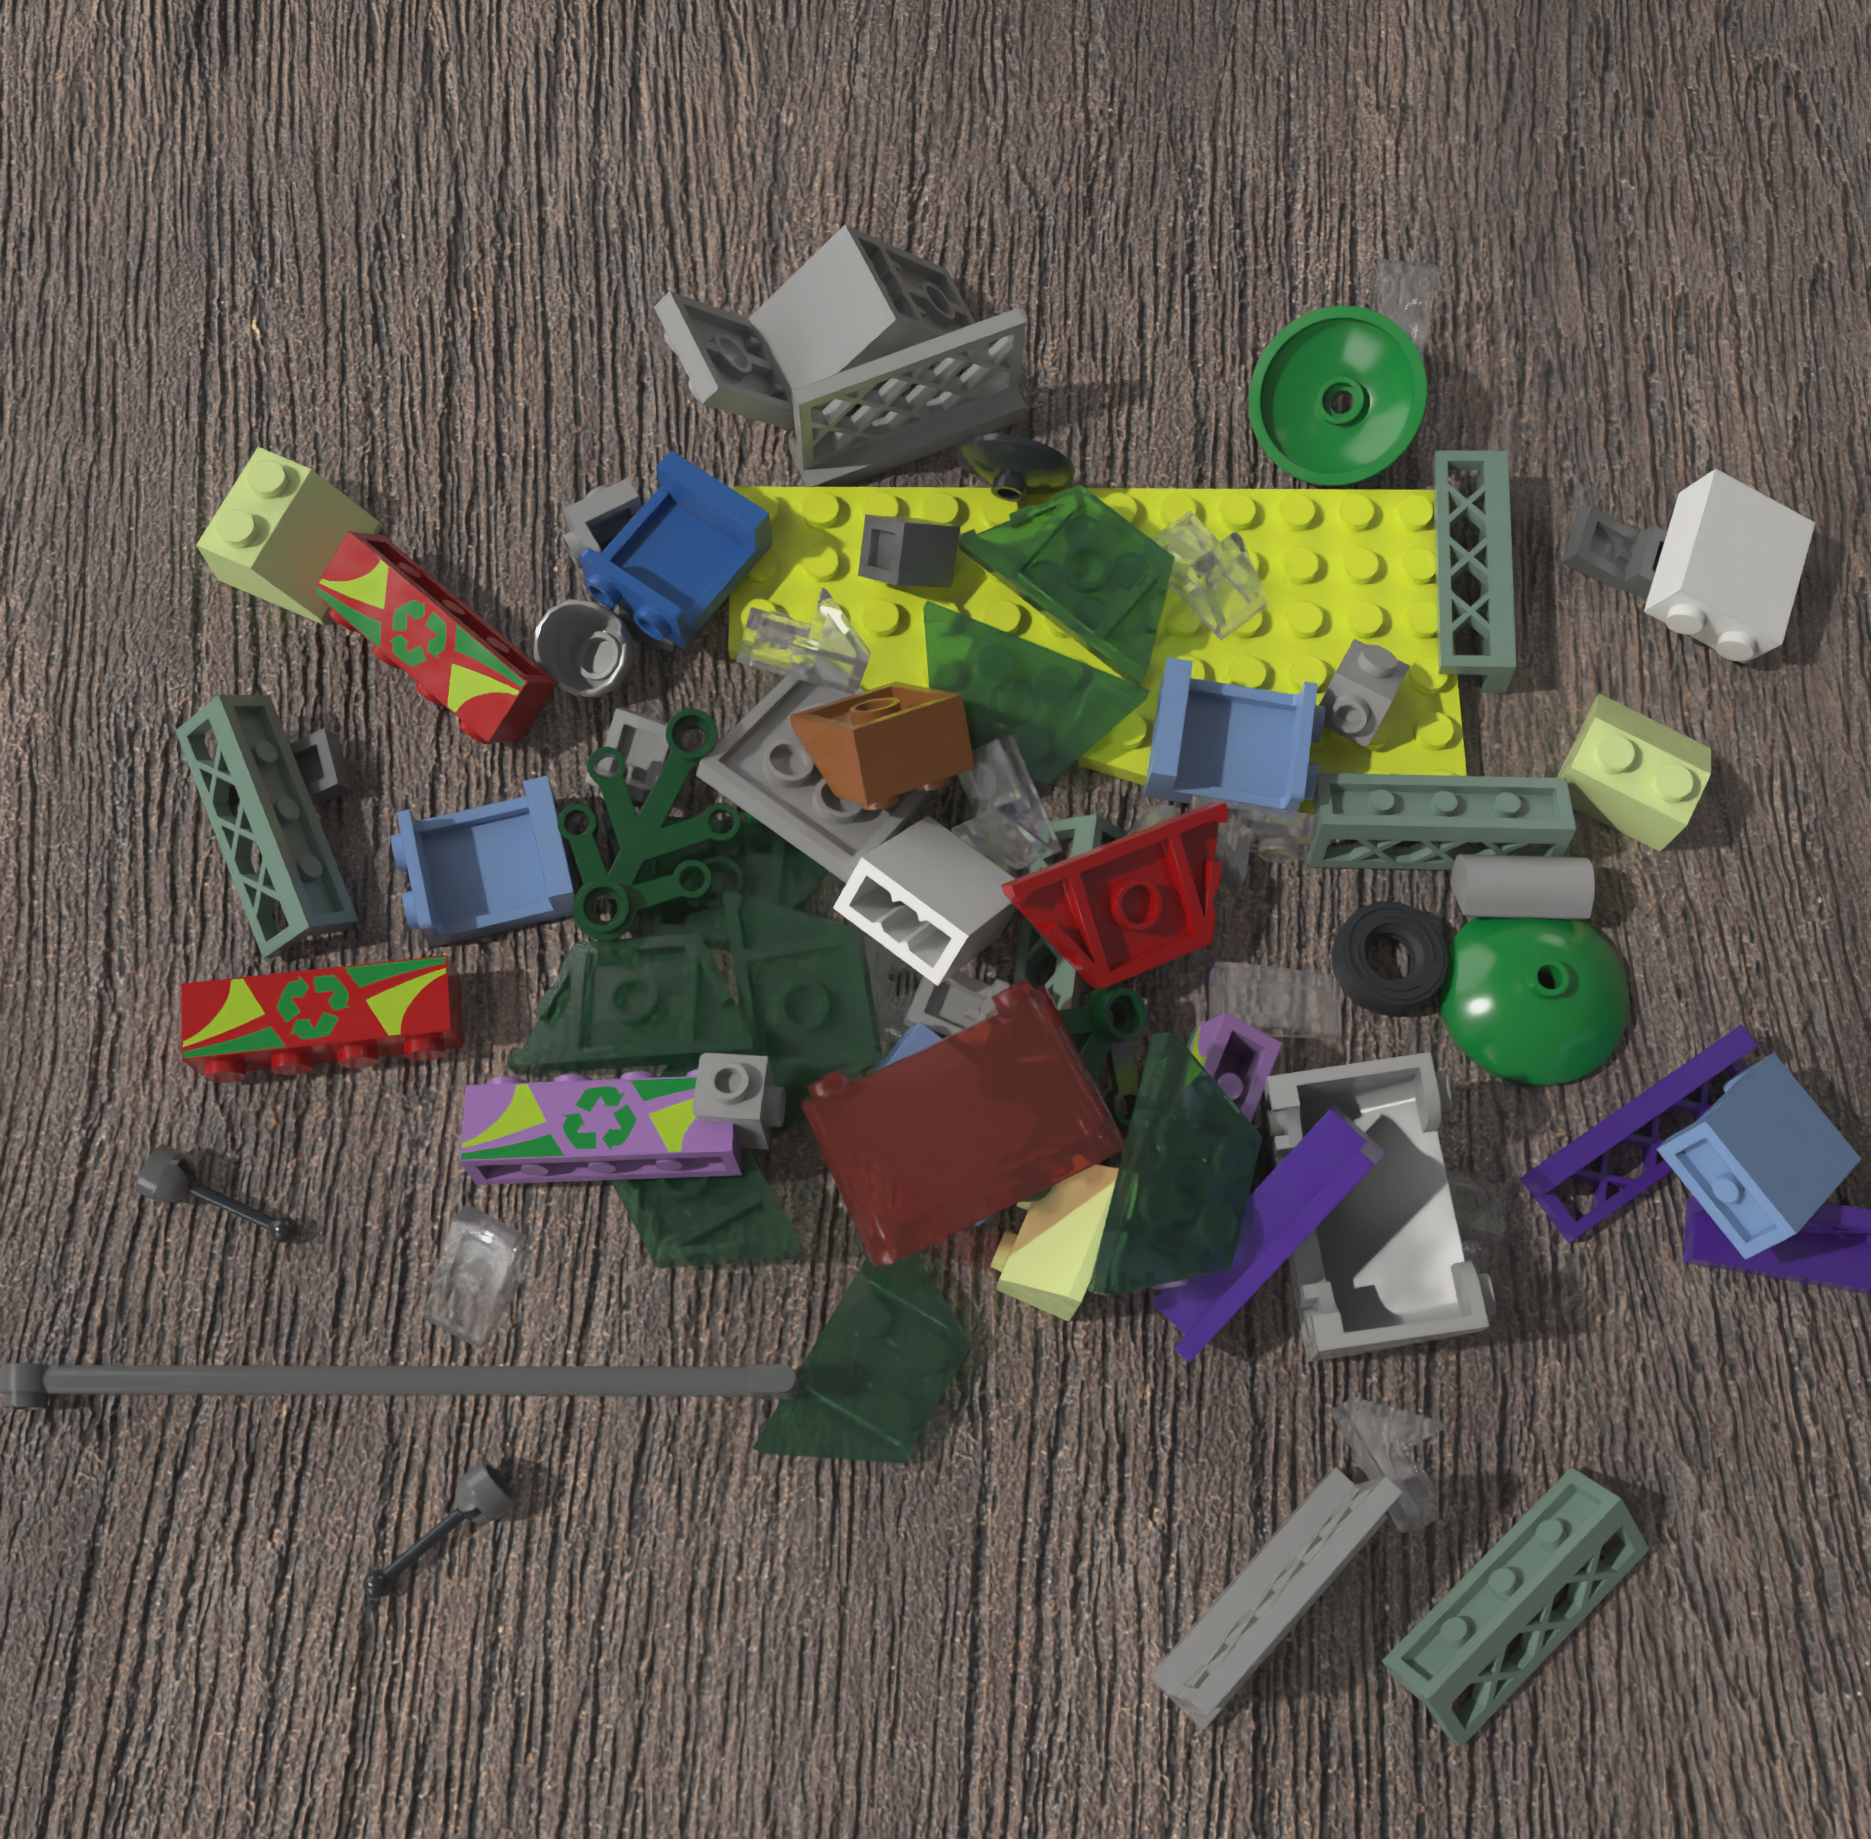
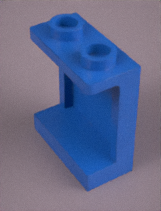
[579,450,772,649]

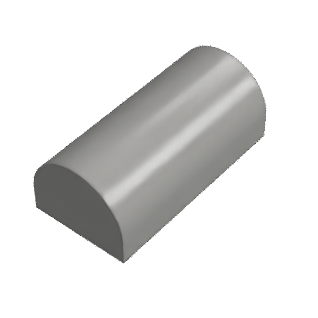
[1450,854,1595,920]

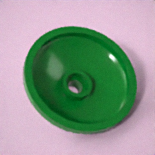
[1249,305,1428,487]
[1437,917,1630,1087]

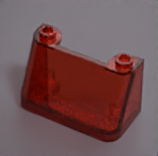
[800,980,1125,1267]

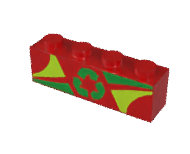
[312,531,558,744]
[181,955,463,1083]

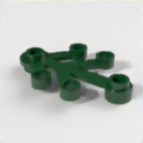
[557,708,742,941]
[978,983,1147,1202]

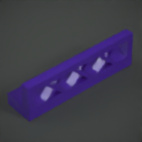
[1520,1024,1758,1243]
[1152,1105,1387,1363]
[1683,1196,1871,1295]

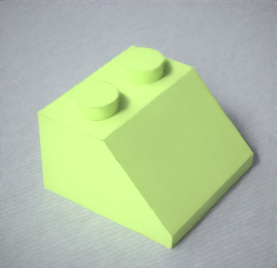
[196,447,382,625]
[1557,693,1711,852]
[990,1156,1134,1321]

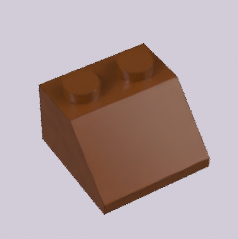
[789,682,975,810]

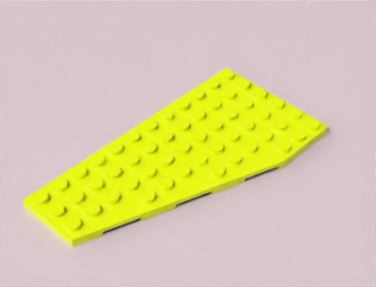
[728,486,1467,828]

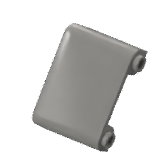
[1261,1052,1496,1362]

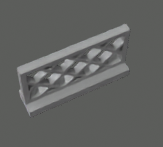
[789,308,1027,487]
[1148,1467,1403,1730]

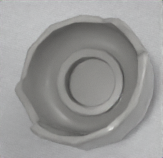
[534,599,634,697]

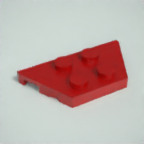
[1001,802,1229,989]

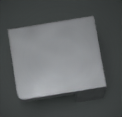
[858,514,960,588]

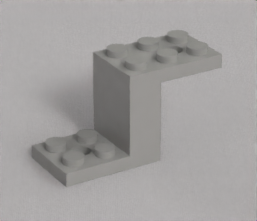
[654,225,990,431]

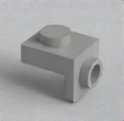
[562,478,642,569]
[1319,639,1410,746]
[585,707,671,808]
[903,971,1013,1055]
[692,1053,786,1150]

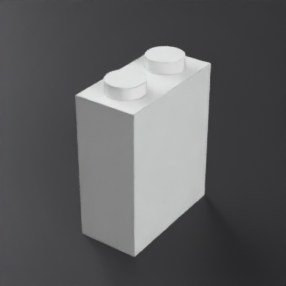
[1644,469,1815,664]
[833,816,1017,986]

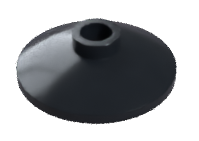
[956,433,1075,502]

